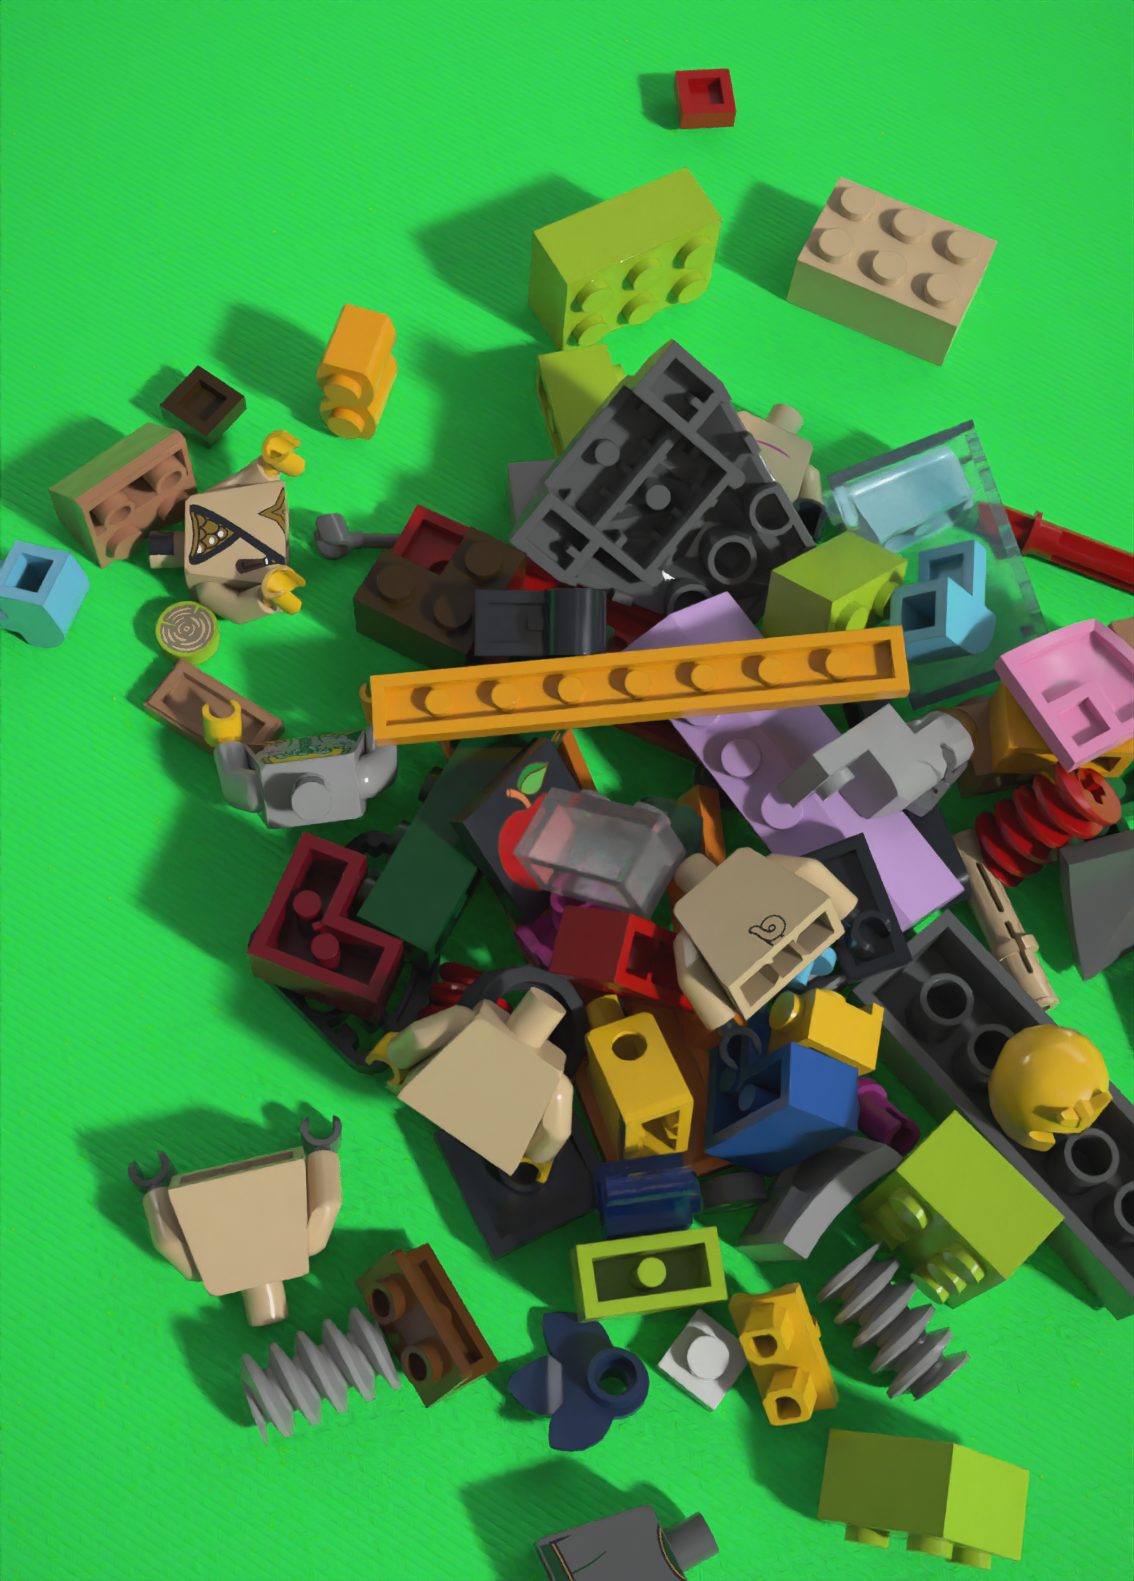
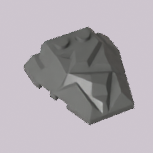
[507,338,817,625]

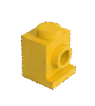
[767,988,884,1076]

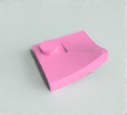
[993,618,1134,773]

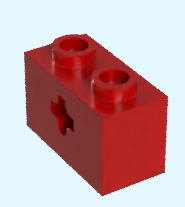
[548,905,694,1013]

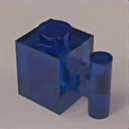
[593,1152,701,1242]

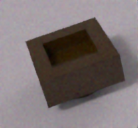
[160,365,247,449]

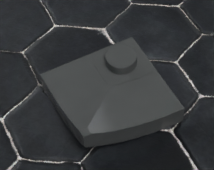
[1059,829,1134,981]

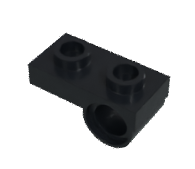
[474,588,606,658]

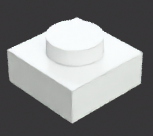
[655,1308,748,1413]

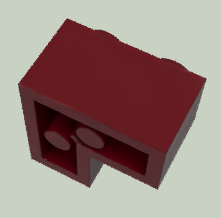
[247,831,404,1025]

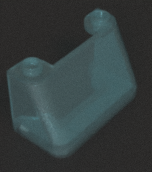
[821,418,1049,711]

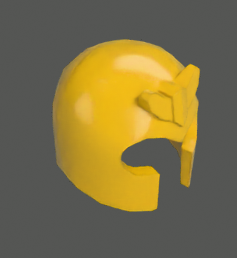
[988,1024,1113,1151]

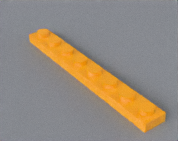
[370,625,910,747]

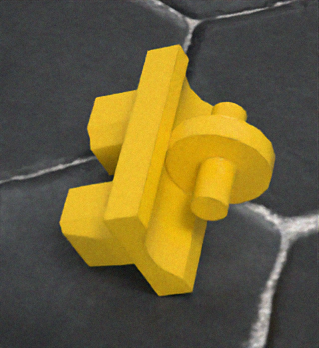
[728,1282,839,1426]

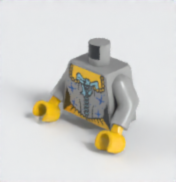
[202,683,397,829]

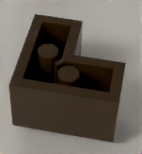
[353,526,527,670]

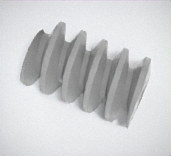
[817,1240,971,1401]
[240,1307,402,1447]

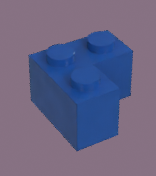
[704,1012,860,1177]

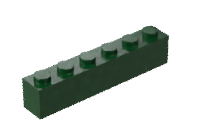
[353,625,615,972]

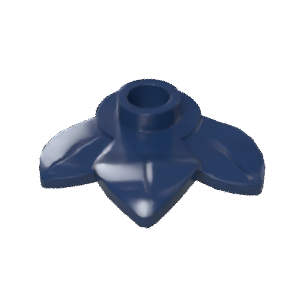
[506,1312,649,1452]

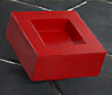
[673,68,736,129]

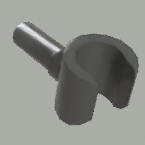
[313,513,400,560]

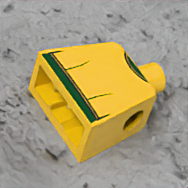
[585,994,694,1173]

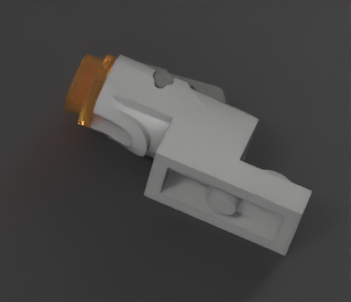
[777,703,979,819]

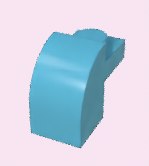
[889,539,996,665]
[0,540,90,648]

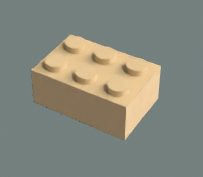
[786,176,998,367]

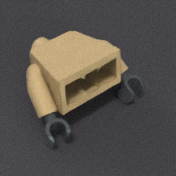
[128,1115,342,1326]

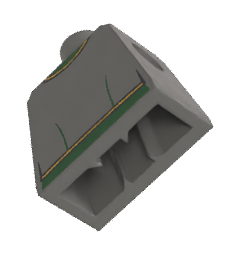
[533,1504,719,1581]

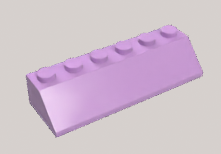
[621,591,965,936]

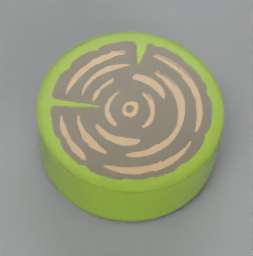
[155,601,220,666]

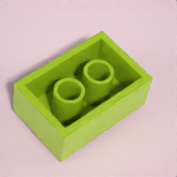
[528,167,723,351]
[854,1110,1065,1309]

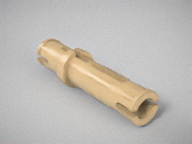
[952,829,1060,1012]

